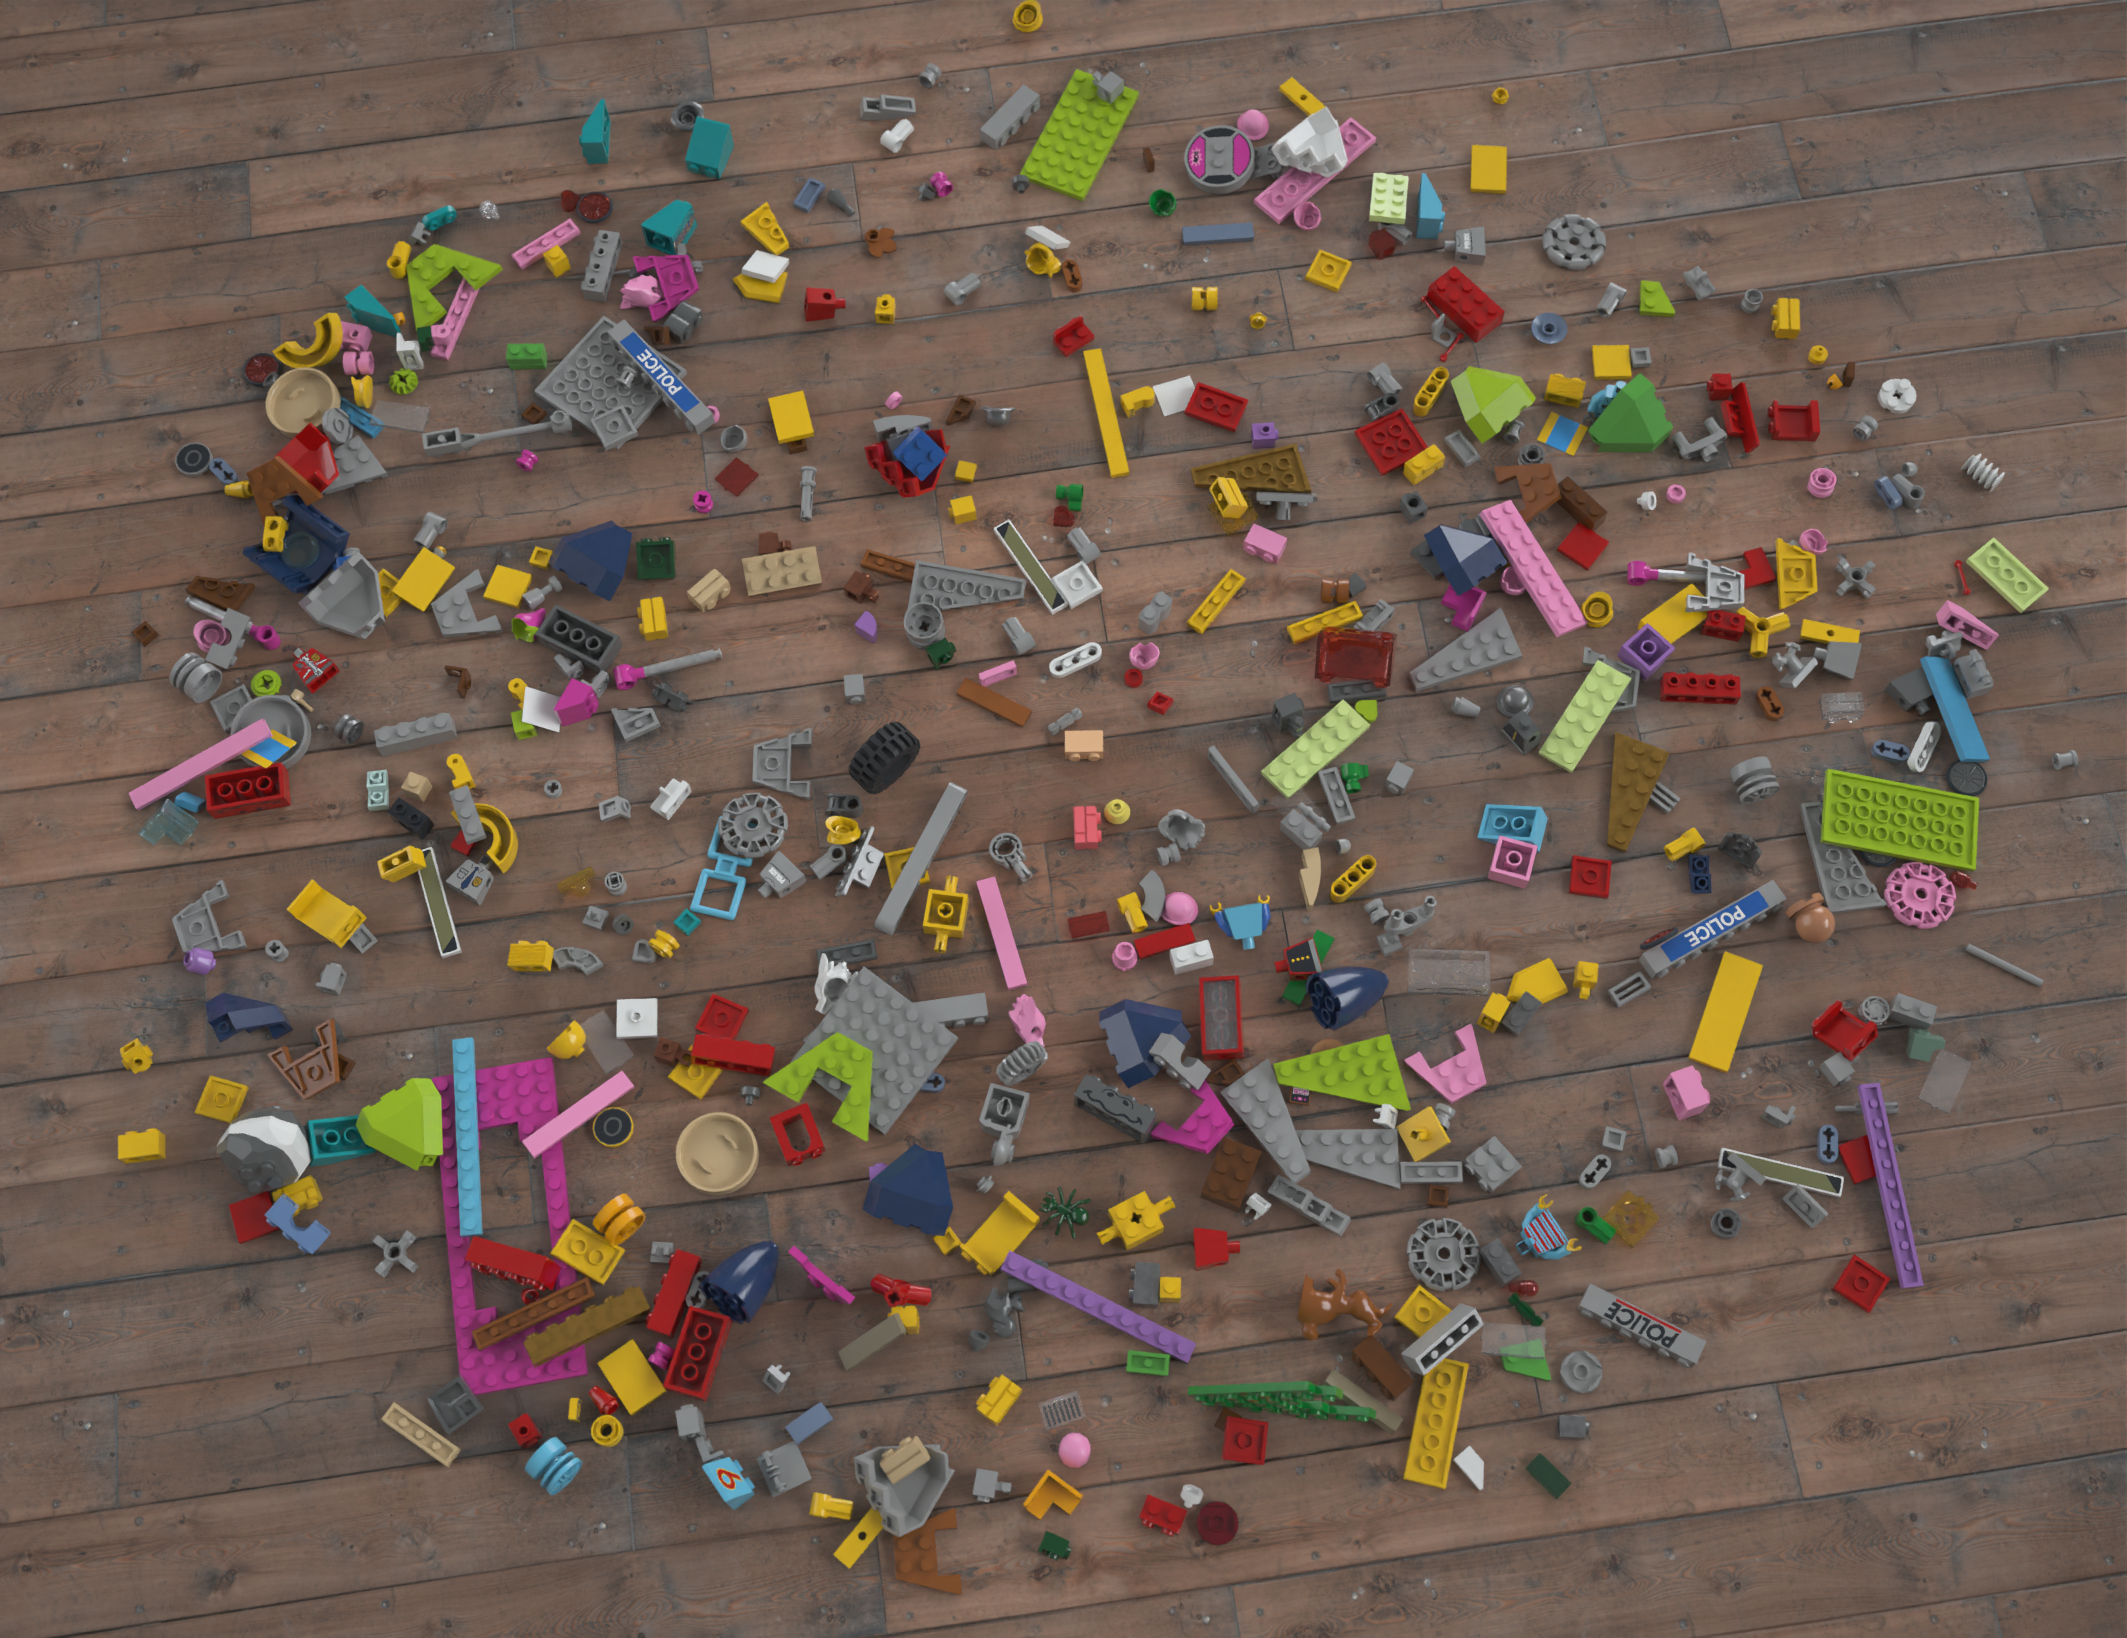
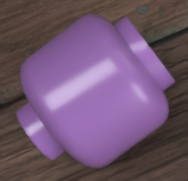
[184,947,216,975]

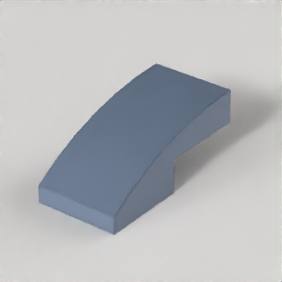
[785,1402,833,1445]

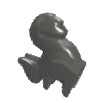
[983,1287,1025,1338]

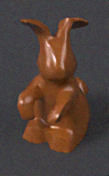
[1297,1269,1393,1341]

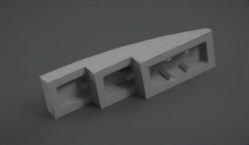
[1268,1175,1351,1237]

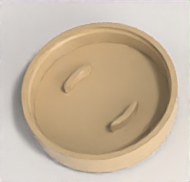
[266,367,341,438]
[676,1112,759,1196]

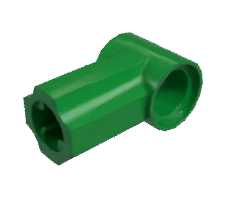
[1575,1207,1617,1245]

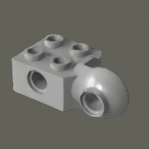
[979,1083,1030,1166]

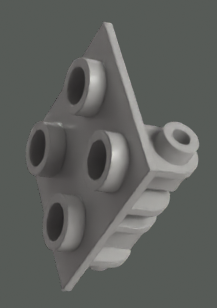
[1249,142,1282,180]
[756,1441,812,1498]

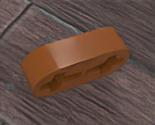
[1062,259,1082,292]
[1756,686,1784,721]

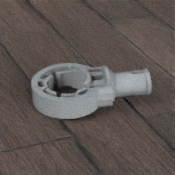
[989,833,1032,882]

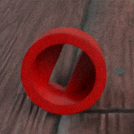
[521,1288,539,1305]

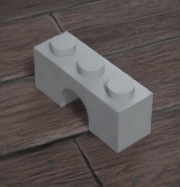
[205,608,253,669]
[1149,1033,1211,1090]

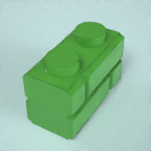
[506,343,547,369]

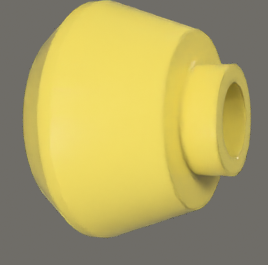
[1104,799,1130,825]

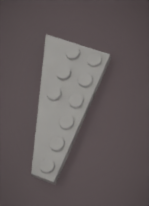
[1409,608,1522,692]

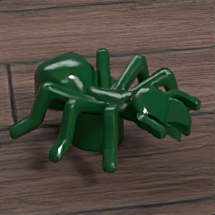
[1039,1187,1091,1239]

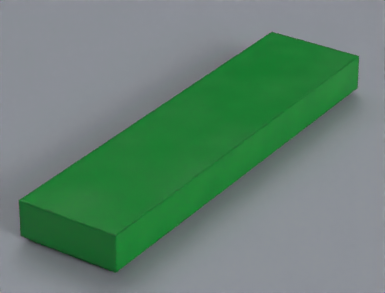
[1282,930,1335,1007]

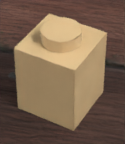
[401,772,433,803]

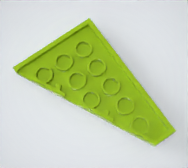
[1273,1034,1411,1111]

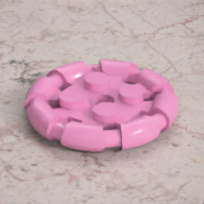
[1884,862,1956,929]

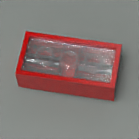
[1199,975,1244,1061]

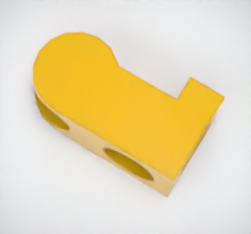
[1120,386,1155,418]
[263,516,289,552]
[508,678,528,710]
[447,754,476,789]

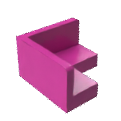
[1441,584,1487,632]

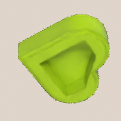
[1355,700,1378,723]

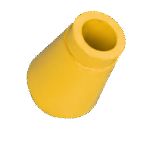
[225,480,253,498]

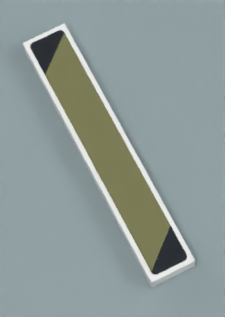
[994,520,1068,615]
[418,847,462,959]
[1717,1148,1844,1198]

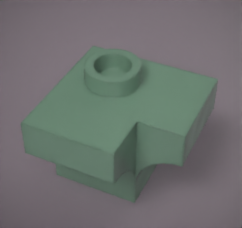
[1905,1027,1946,1062]

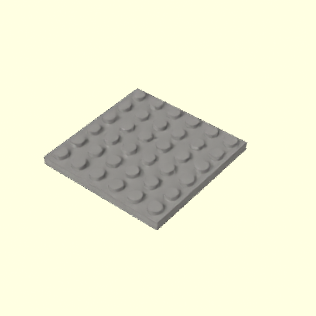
[534,316,687,450]
[791,967,959,1135]

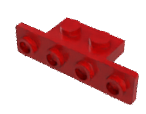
[1720,382,1760,453]

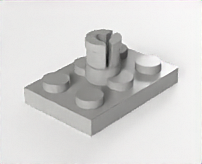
[1256,492,1313,520]

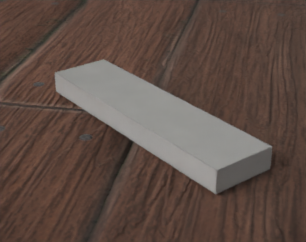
[1207,745,1259,814]

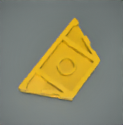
[1775,538,1818,610]

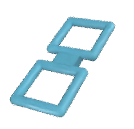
[690,816,758,920]

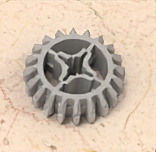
[996,1041,1048,1086]

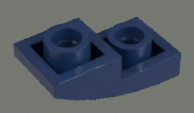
[1688,855,1712,894]

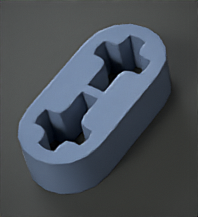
[209,458,239,486]
[1874,476,1903,510]
[1871,740,1910,764]
[919,1073,945,1093]
[1817,1125,1838,1165]

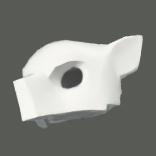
[814,953,858,1014]

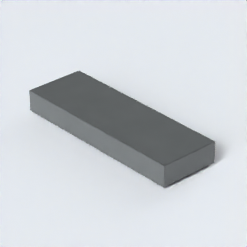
[1327,677,1387,704]
[816,939,878,966]

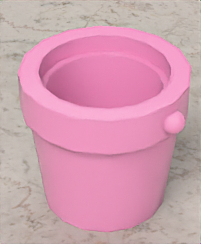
[1112,942,1138,971]

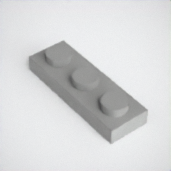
[1318,766,1355,826]
[449,785,487,845]
[1400,1162,1463,1184]

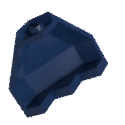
[548,520,633,601]
[1424,524,1507,596]
[205,993,293,1043]
[1099,999,1192,1088]
[862,1144,953,1236]

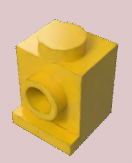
[875,294,896,324]

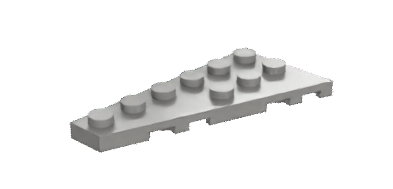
[272,435,388,509]
[907,560,1027,611]
[1799,801,1887,914]
[1220,1059,1311,1185]
[1295,1129,1400,1190]

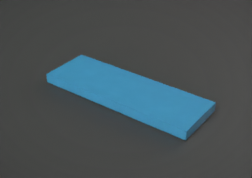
[1920,656,1990,762]

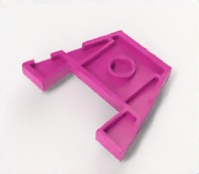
[633,255,700,323]
[1150,1080,1234,1154]
[788,1246,855,1304]

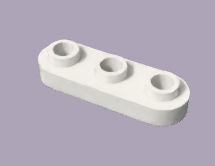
[1049,642,1102,678]
[1907,722,1941,772]

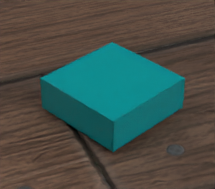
[673,908,701,936]

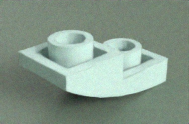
[367,770,389,811]

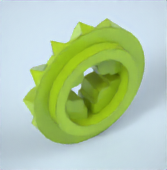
[388,368,418,395]
[251,670,282,697]

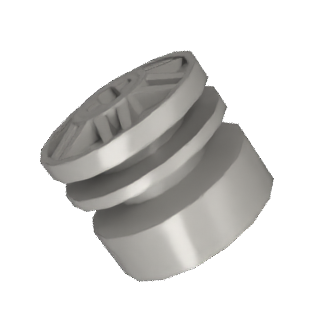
[903,602,945,650]
[169,652,222,703]
[1729,756,1780,804]

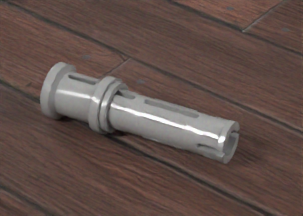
[800,466,817,522]

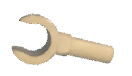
[291,689,314,712]

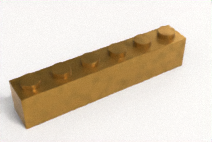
[523,1286,650,1368]

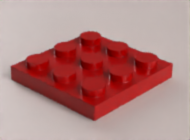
[1354,408,1428,476]

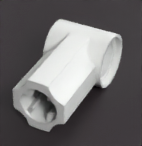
[880,119,914,153]

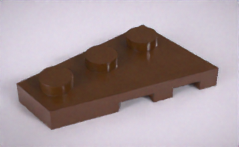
[186,576,256,611]

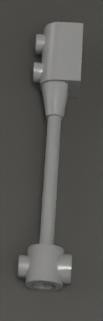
[422,410,572,457]

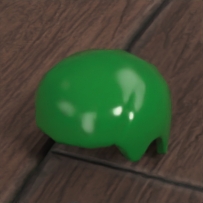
[1148,189,1177,217]

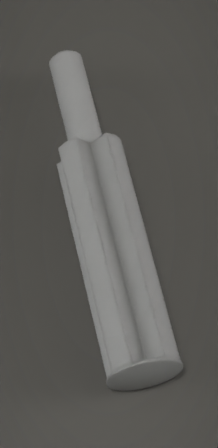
[1835,1102,1899,1114]

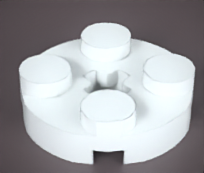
[1878,379,1916,414]

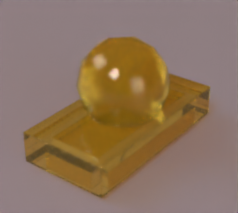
[557,866,596,898]

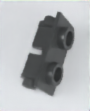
[652,682,693,712]

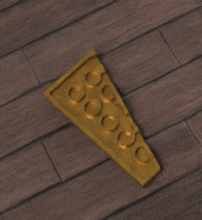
[1190,443,1312,494]
[1607,731,1670,853]

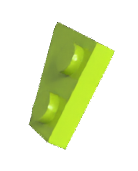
[1639,280,1675,317]

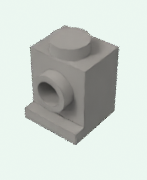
[315,963,347,996]

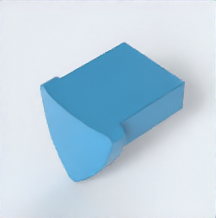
[174,791,206,815]

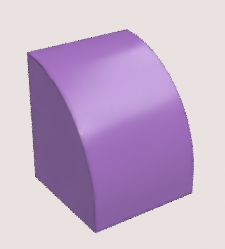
[855,611,878,644]

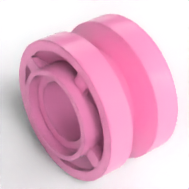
[1807,468,1837,498]

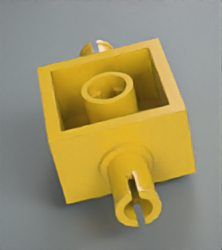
[923,876,969,954]
[1097,1191,1175,1251]

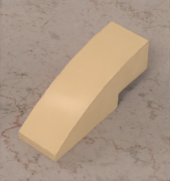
[1299,847,1321,912]

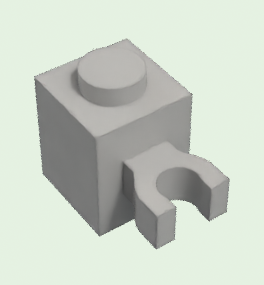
[1092,71,1124,104]
[1819,1052,1860,1087]
[973,1468,1012,1503]

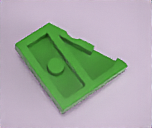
[1499,1340,1551,1381]

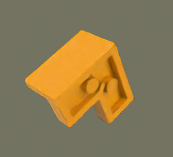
[1023,1469,1083,1520]

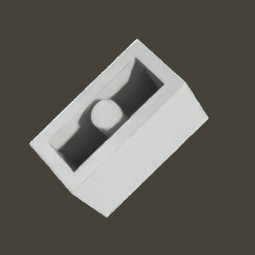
[1170,940,1214,975]

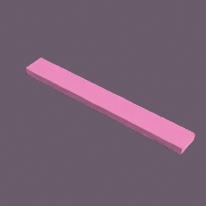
[129,718,273,810]

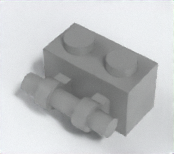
[1952,649,1994,699]
[1279,802,1331,850]

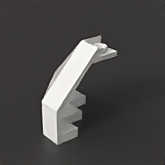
[1271,106,1348,178]

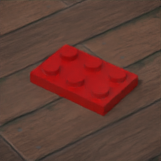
[1184,382,1249,433]

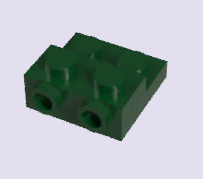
[636,537,676,580]

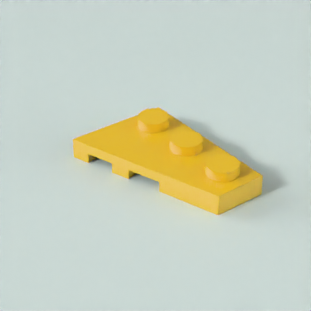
[741,202,789,256]

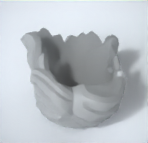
[1158,809,1205,851]

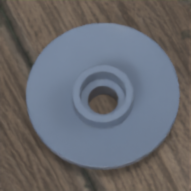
[1531,313,1567,345]

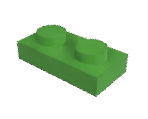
[1126,1350,1170,1377]

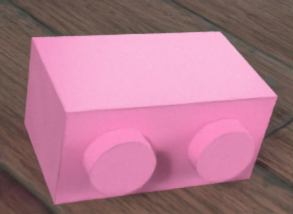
[1243,524,1287,564]

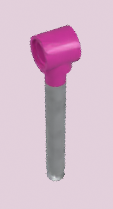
[1627,561,1706,586]
[185,596,281,650]
[613,648,722,690]

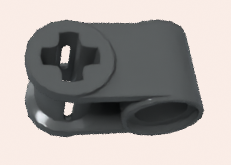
[1364,393,1399,422]
[825,793,863,818]

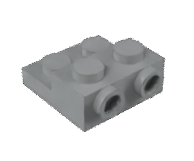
[1463,1136,1522,1193]

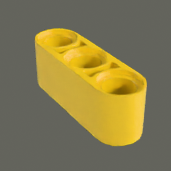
[1413,367,1449,417]
[1330,855,1377,903]

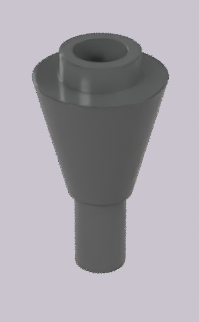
[827,188,855,217]

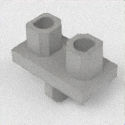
[1682,266,1716,301]
[1925,630,1963,659]

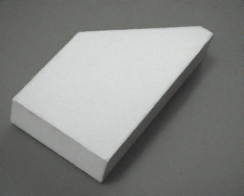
[1453,1445,1484,1491]

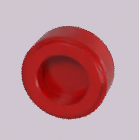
[1124,668,1143,688]

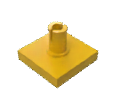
[1396,1107,1451,1162]

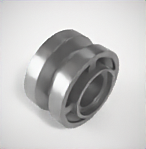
[1517,444,1545,465]
[334,714,364,745]
[1711,1208,1742,1239]

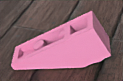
[1936,600,1999,650]

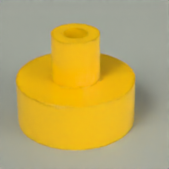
[1808,345,1828,365]

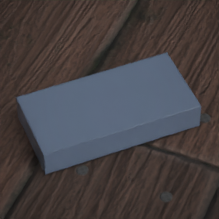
[793,177,825,214]

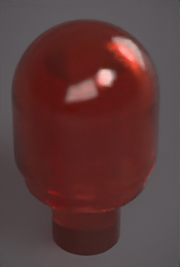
[1950,870,1978,890]
[1509,1280,1539,1297]

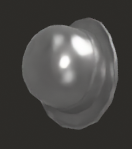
[671,101,705,132]
[980,406,1016,426]
[1496,685,1534,718]

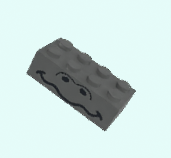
[535,604,623,674]
[1074,1074,1157,1144]

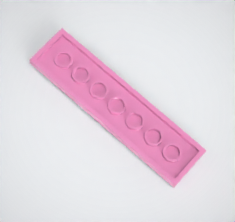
[1254,118,1376,224]
[1479,500,1588,637]

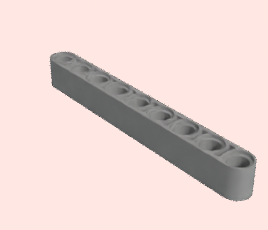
[874,782,968,936]

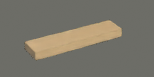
[381,1402,461,1467]

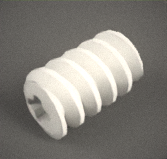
[1961,454,2005,492]

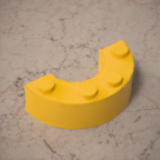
[272,313,343,368]
[451,803,518,874]

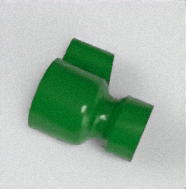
[1056,484,1084,511]
[1340,763,1369,794]

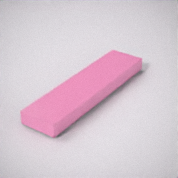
[511,219,581,270]

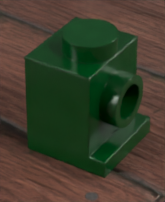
[926,638,957,670]
[1038,1531,1072,1561]

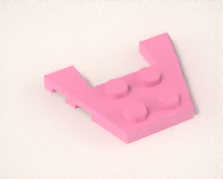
[1404,1024,1486,1104]

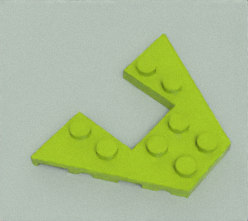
[406,244,503,331]
[763,1032,873,1142]

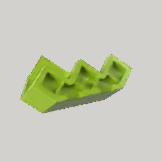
[1451,366,1536,443]
[356,1078,443,1171]

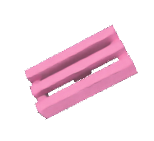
[979,660,1017,687]

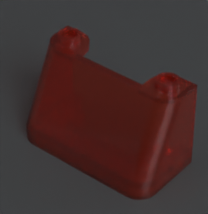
[1314,626,1397,688]

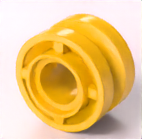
[648,930,680,959]
[591,1415,624,1447]

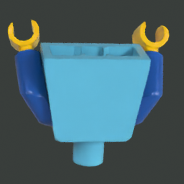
[1210,895,1271,950]

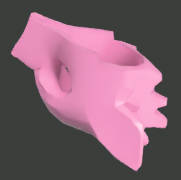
[620,275,666,309]
[1009,994,1046,1047]

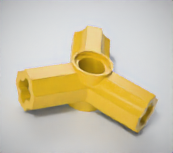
[1736,607,1790,658]

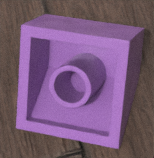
[1617,623,1675,681]

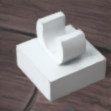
[1373,1104,1398,1129]
[1245,1193,1272,1220]

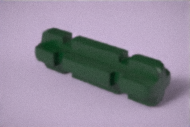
[1508,1293,1543,1329]

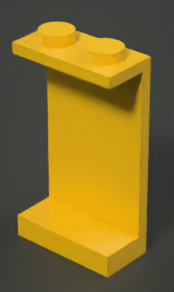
[1637,584,1707,644]
[287,879,367,948]
[960,1191,1040,1277]

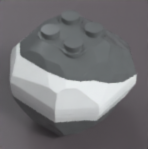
[216,1106,311,1192]

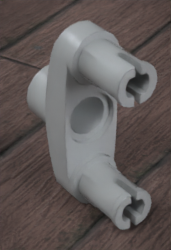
[1672,417,1727,462]
[1384,896,1437,936]

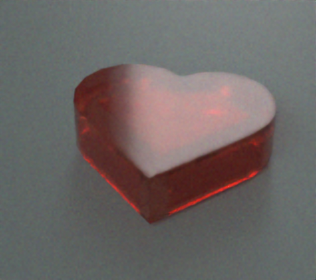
[560,190,581,212]
[1053,505,1075,527]

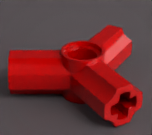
[870,1274,932,1308]

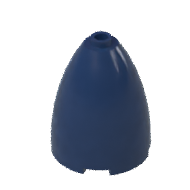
[1306,966,1389,1031]
[700,1241,779,1324]

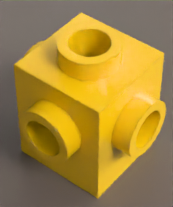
[120,1038,153,1074]

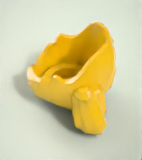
[1025,243,1061,278]

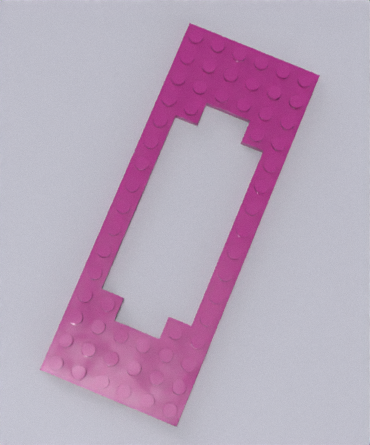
[432,1057,588,1396]

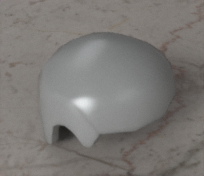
[720,425,748,453]

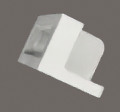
[396,333,423,370]
[650,779,692,820]

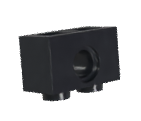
[387,797,434,840]

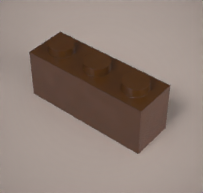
[1557,476,1608,531]
[1351,1336,1414,1401]

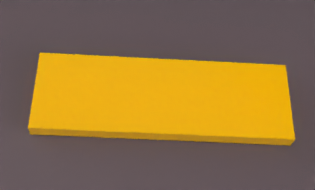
[1688,951,1763,1073]
[1403,1358,1469,1490]

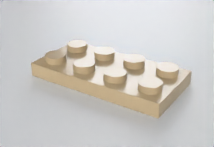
[742,546,822,596]

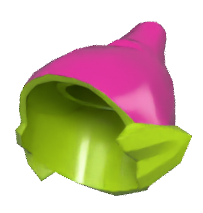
[511,608,546,643]

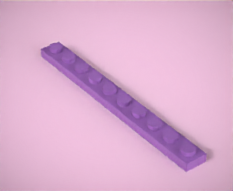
[1857,1083,1924,1289]
[1000,1251,1196,1364]

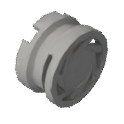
[1858,996,1890,1026]

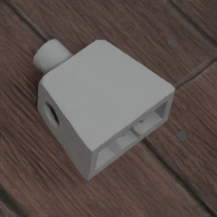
[1813,642,1862,680]

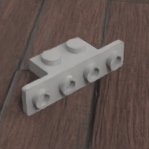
[835,826,884,898]

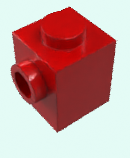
[1707,373,1733,401]
[508,1413,542,1449]

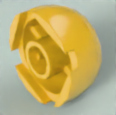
[546,1020,586,1060]

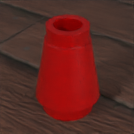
[588,1386,619,1415]

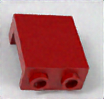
[1767,400,1820,441]
[1812,1000,1878,1062]

